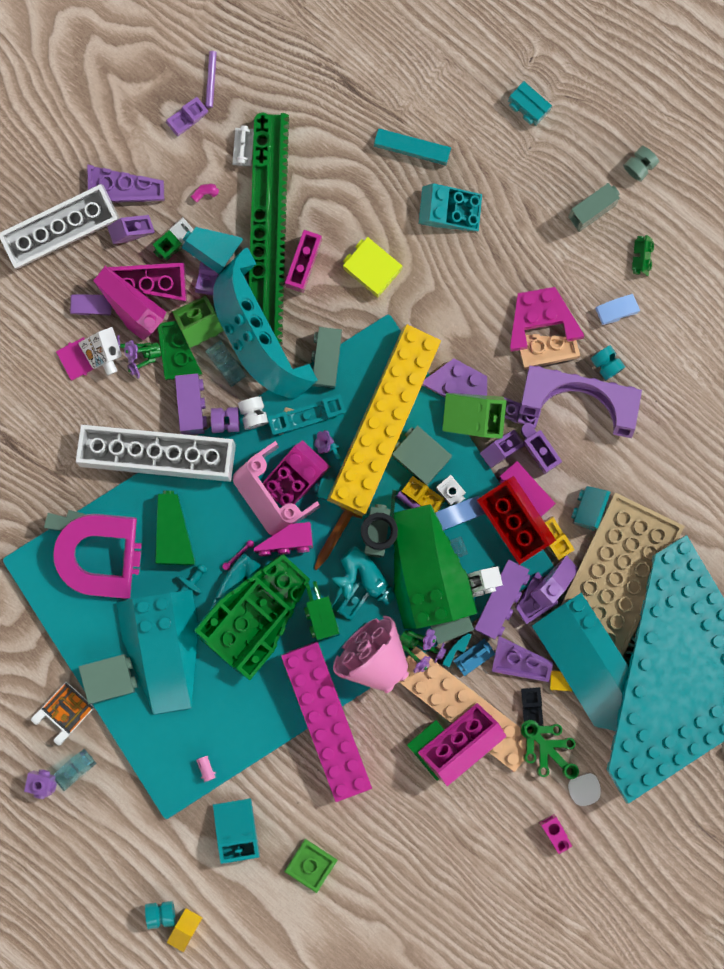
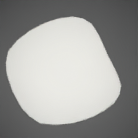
[568,773,601,806]

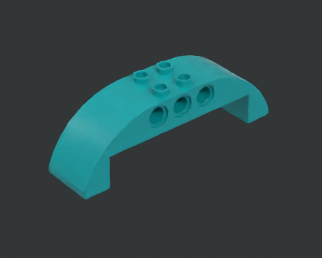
[213,248,318,399]

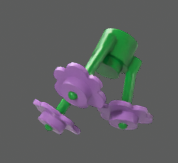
[116,335,161,379]
[400,629,446,673]

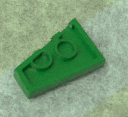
[158,321,203,381]

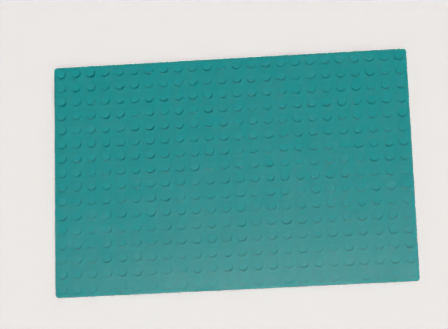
[3,315,554,819]

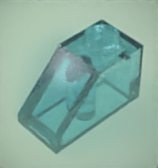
[54,749,97,791]

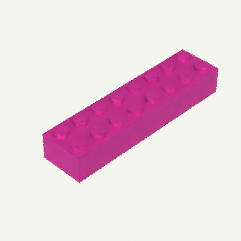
[281,641,372,802]

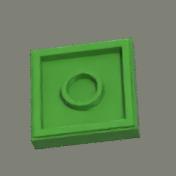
[284,838,338,893]

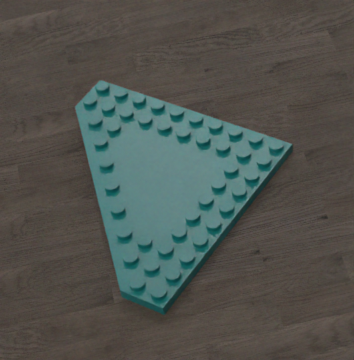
[606,535,724,804]

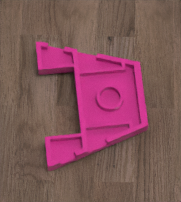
[510,287,584,352]

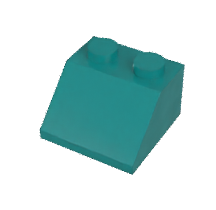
[571,486,611,531]

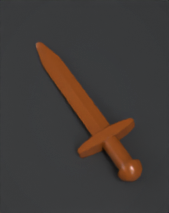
[315,506,362,570]

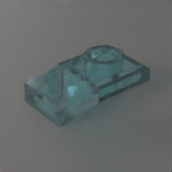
[205,340,246,387]

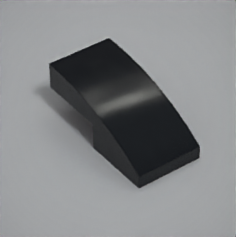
[521,687,544,730]

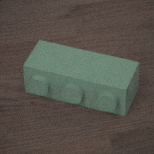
[311,327,342,389]

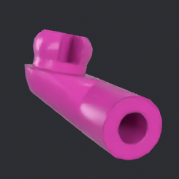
[190,183,219,203]

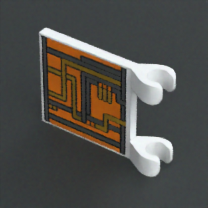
[31,682,95,746]

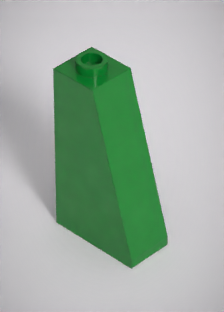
[156,490,196,565]

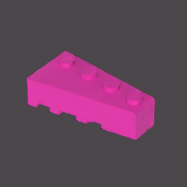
[108,263,187,302]

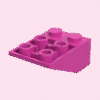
[262,441,330,507]
[254,522,313,557]

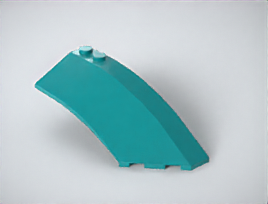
[532,593,629,731]

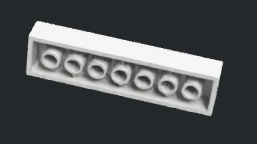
[76,425,236,482]

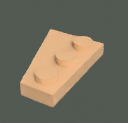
[519,334,580,370]

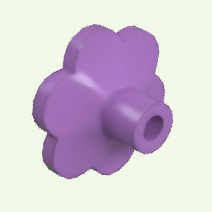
[315,430,334,454]

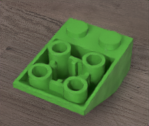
[442,393,506,438]

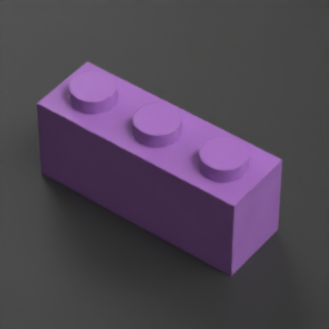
[175,373,208,435]

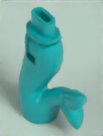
[332,546,396,606]
[210,553,261,610]

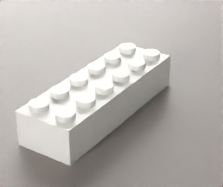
[0,184,120,269]

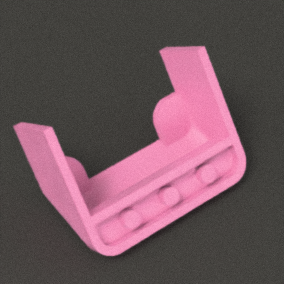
[233,441,320,536]

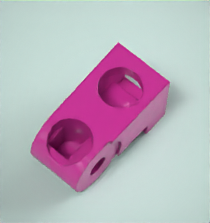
[539,814,572,854]

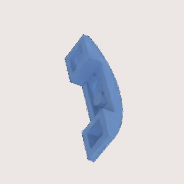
[435,496,485,531]

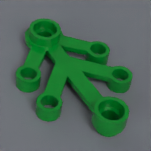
[520,720,579,779]

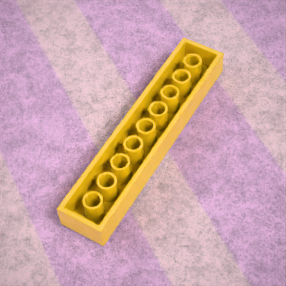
[327,324,441,516]

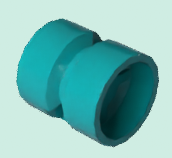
[590,345,626,381]
[145,901,176,929]

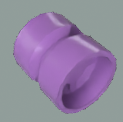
[211,407,240,433]

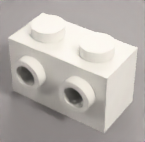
[467,566,503,597]

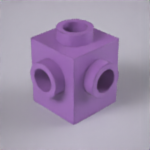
[24,769,57,799]

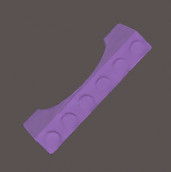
[519,366,642,438]

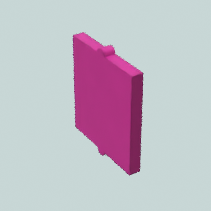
[56,337,94,381]

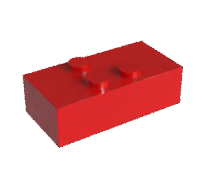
[477,476,556,565]

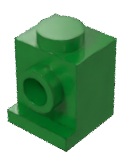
[153,230,183,261]

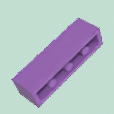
[474,560,531,640]

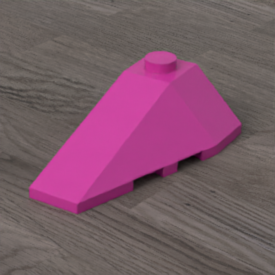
[93,266,166,341]

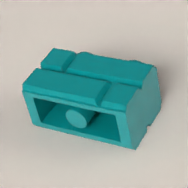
[508,81,552,126]

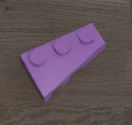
[492,636,553,682]

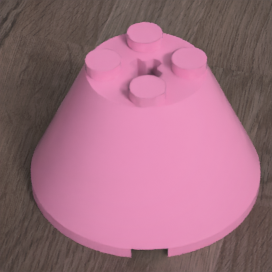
[333,616,409,693]

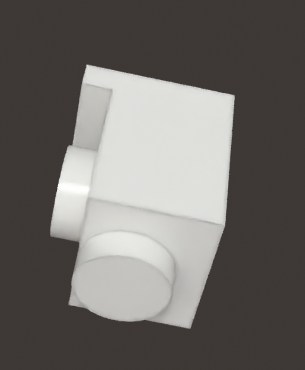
[436,475,466,506]

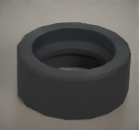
[361,512,398,550]

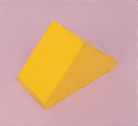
[167,908,203,952]

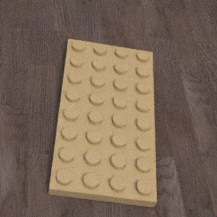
[561,493,685,657]

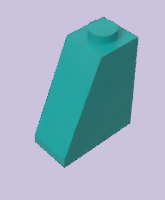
[182,227,243,274]

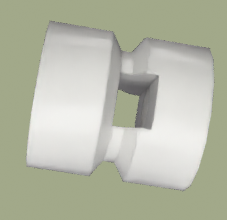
[238,397,269,430]

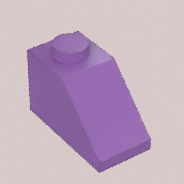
[107,215,155,244]
[480,430,525,468]

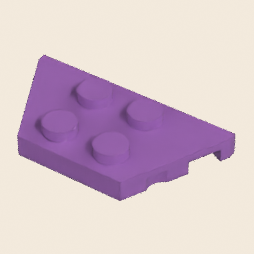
[422,359,487,398]

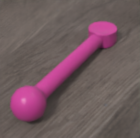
[223,540,254,570]

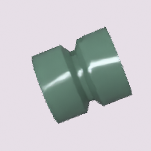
[623,145,659,182]

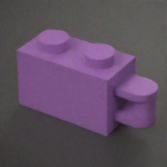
[521,424,562,474]

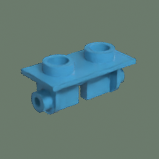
[453,638,495,676]

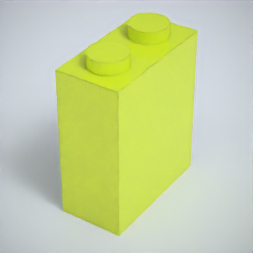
[343,237,403,298]

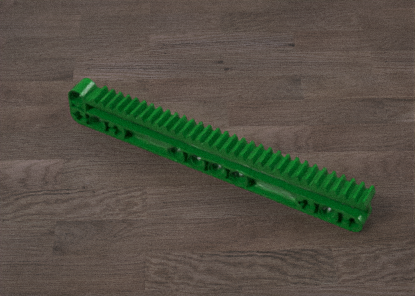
[249,112,289,348]

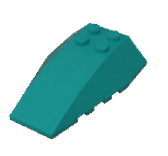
[117,590,198,714]

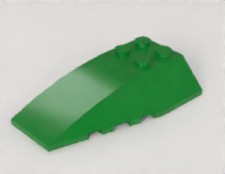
[394,504,477,629]
[194,554,310,680]

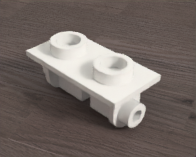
[232,125,254,166]

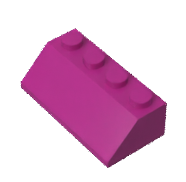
[418,703,507,786]

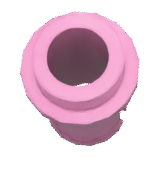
[196,756,216,782]

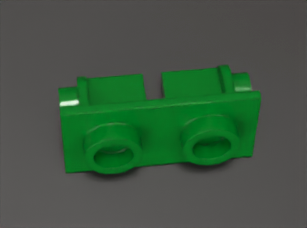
[632,235,654,276]

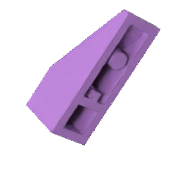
[530,555,578,608]

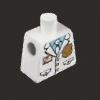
[79,327,122,376]

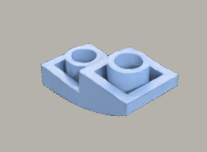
[595,294,640,325]

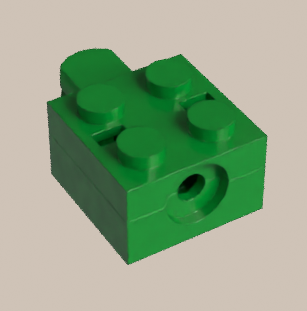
[304,581,340,641]

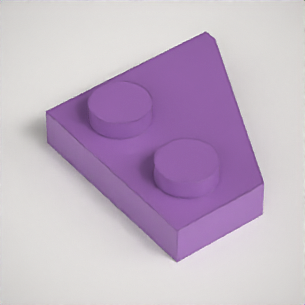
[515,572,558,624]

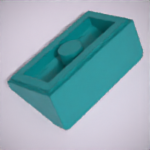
[332,578,369,621]

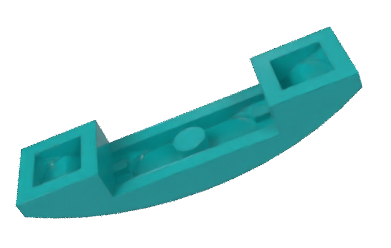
[267,394,346,436]

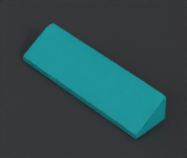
[374,128,452,166]

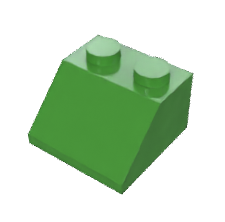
[172,295,224,348]

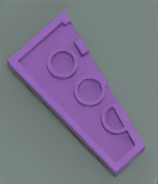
[87,164,165,203]

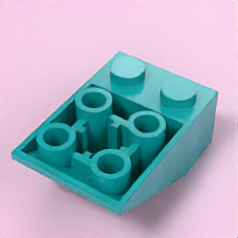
[418,183,482,232]
[213,798,260,864]

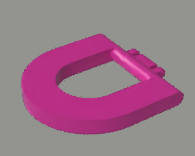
[54,514,142,598]

